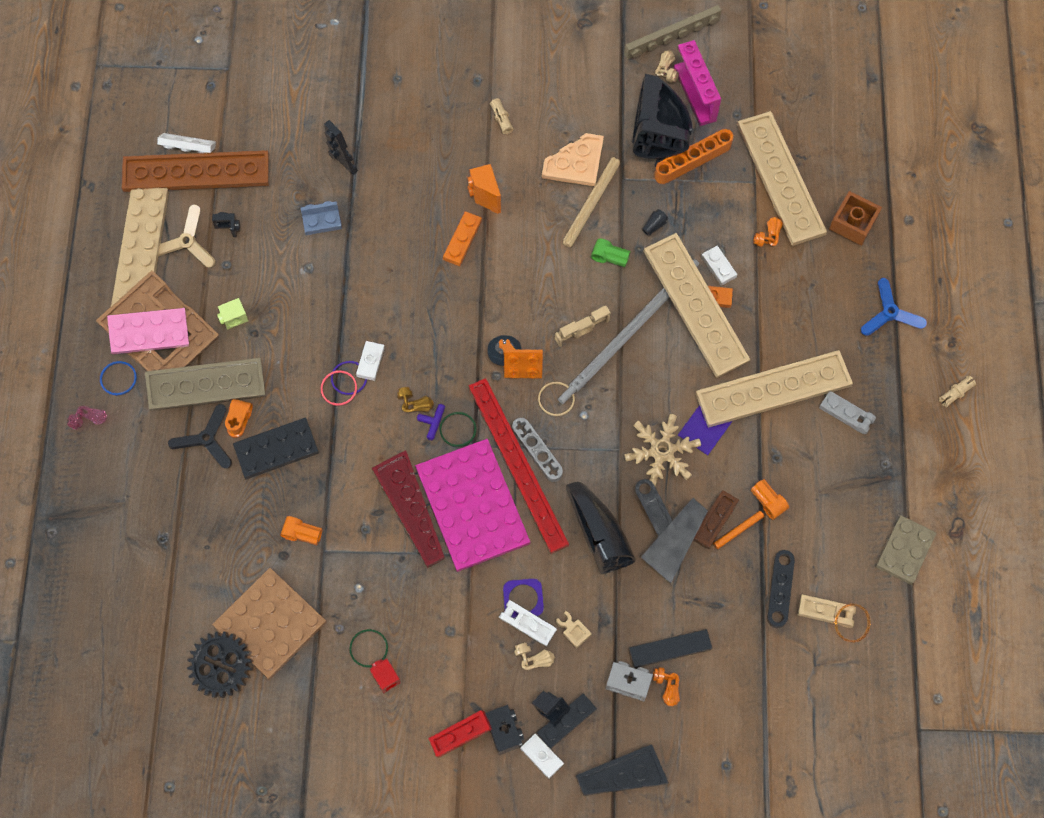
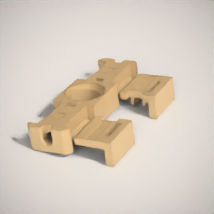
[555,305,611,347]

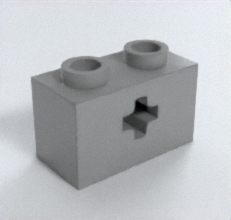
[606,661,653,702]

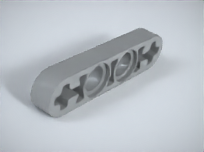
[512,418,563,482]

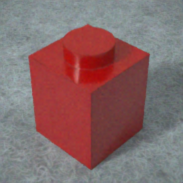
[370,659,401,694]

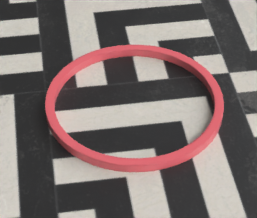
[321,371,357,406]

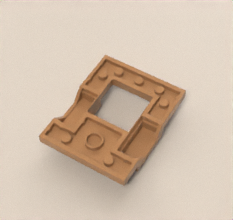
[96,270,219,371]

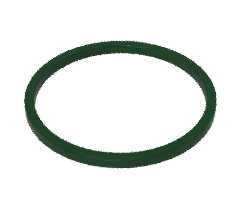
[440,412,476,447]
[349,629,388,668]

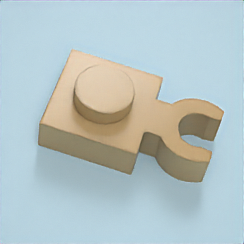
[556,611,592,649]

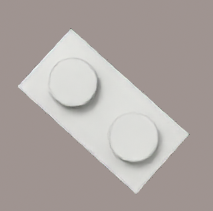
[701,246,737,286]

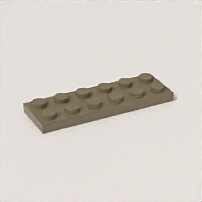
[145,358,265,411]

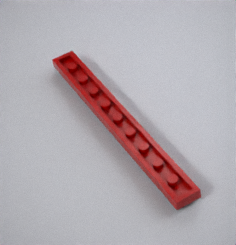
[469,378,569,554]

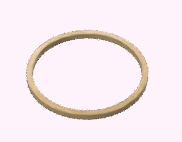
[538,382,575,416]

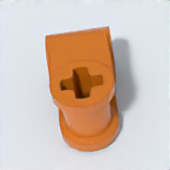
[225,399,253,438]

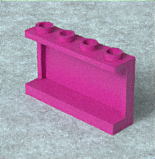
[674,40,721,126]

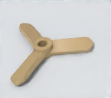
[158,205,215,267]

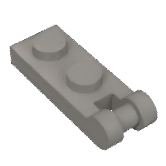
[819,391,876,434]

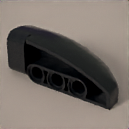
[632,74,692,159]
[566,481,636,574]

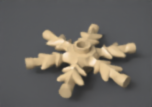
[624,414,701,486]

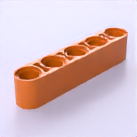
[655,129,733,184]

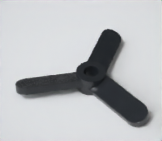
[168,404,232,469]

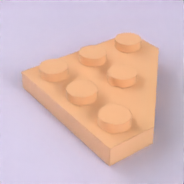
[542,133,604,186]

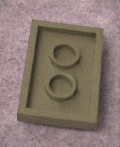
[876,515,936,585]

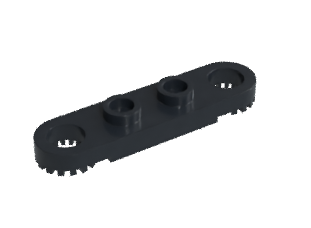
[635,479,673,537]
[767,550,795,628]

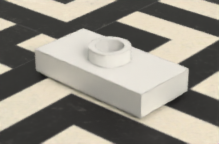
[356,341,385,381]
[520,734,564,779]

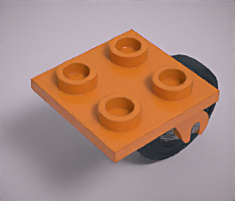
[487,335,543,379]

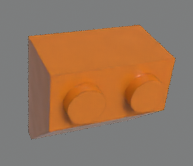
[467,164,501,214]

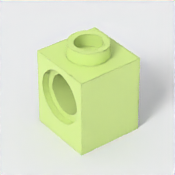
[217,298,248,330]

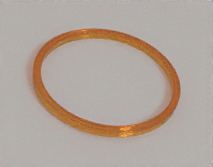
[835,604,871,642]

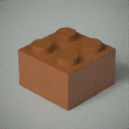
[829,191,882,246]

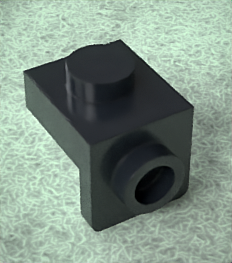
[212,212,240,238]

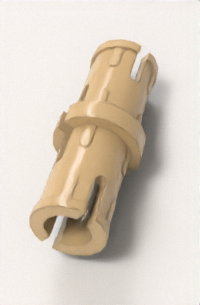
[490,98,514,134]
[939,376,976,407]

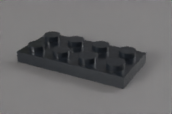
[233,417,319,480]

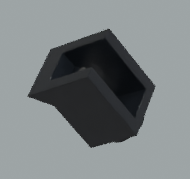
[532,690,571,725]

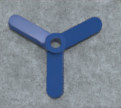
[861,278,927,335]

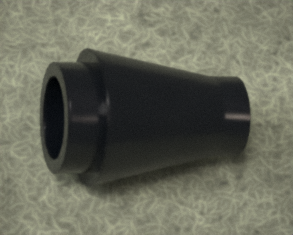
[642,209,668,236]

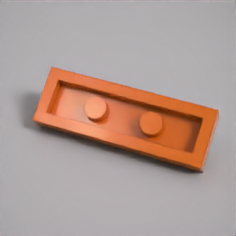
[443,211,482,266]

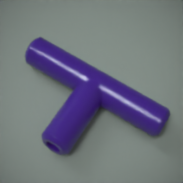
[417,404,445,441]

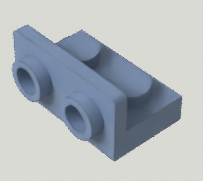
[301,201,342,235]

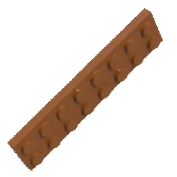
[122,150,269,192]

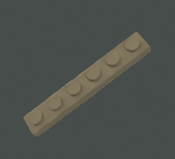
[624,5,722,60]

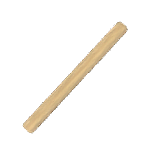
[563,157,620,247]

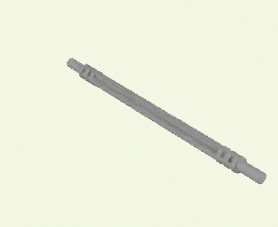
[558,259,699,404]

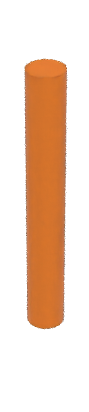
[713,511,764,550]

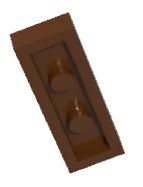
[693,490,739,549]

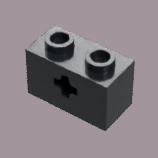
[485,705,525,755]

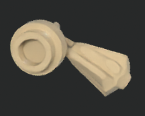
[656,51,679,83]
[514,643,555,670]

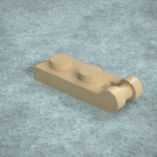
[798,594,856,628]

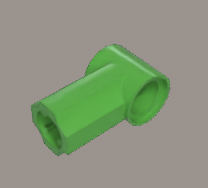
[591,238,630,267]

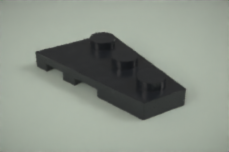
[324,120,358,175]

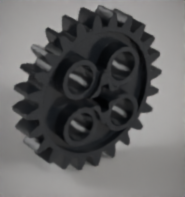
[187,631,253,698]

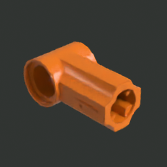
[751,479,789,520]
[280,516,323,546]

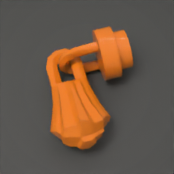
[753,217,783,247]
[652,667,680,706]

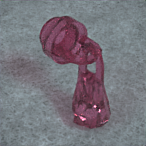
[67,406,107,430]

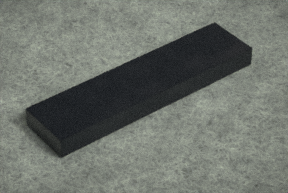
[629,629,712,668]

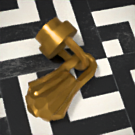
[397,387,434,412]

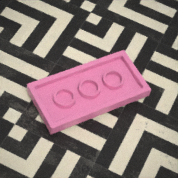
[107,308,189,354]

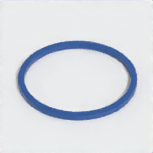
[100,361,137,395]

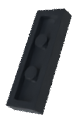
[537,693,597,749]

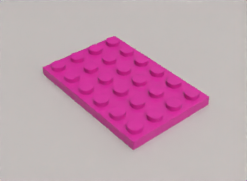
[415,439,530,572]

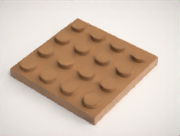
[212,568,327,680]

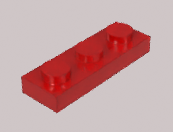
[428,710,492,758]

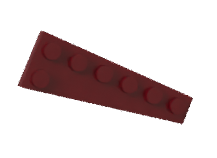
[372,450,445,568]

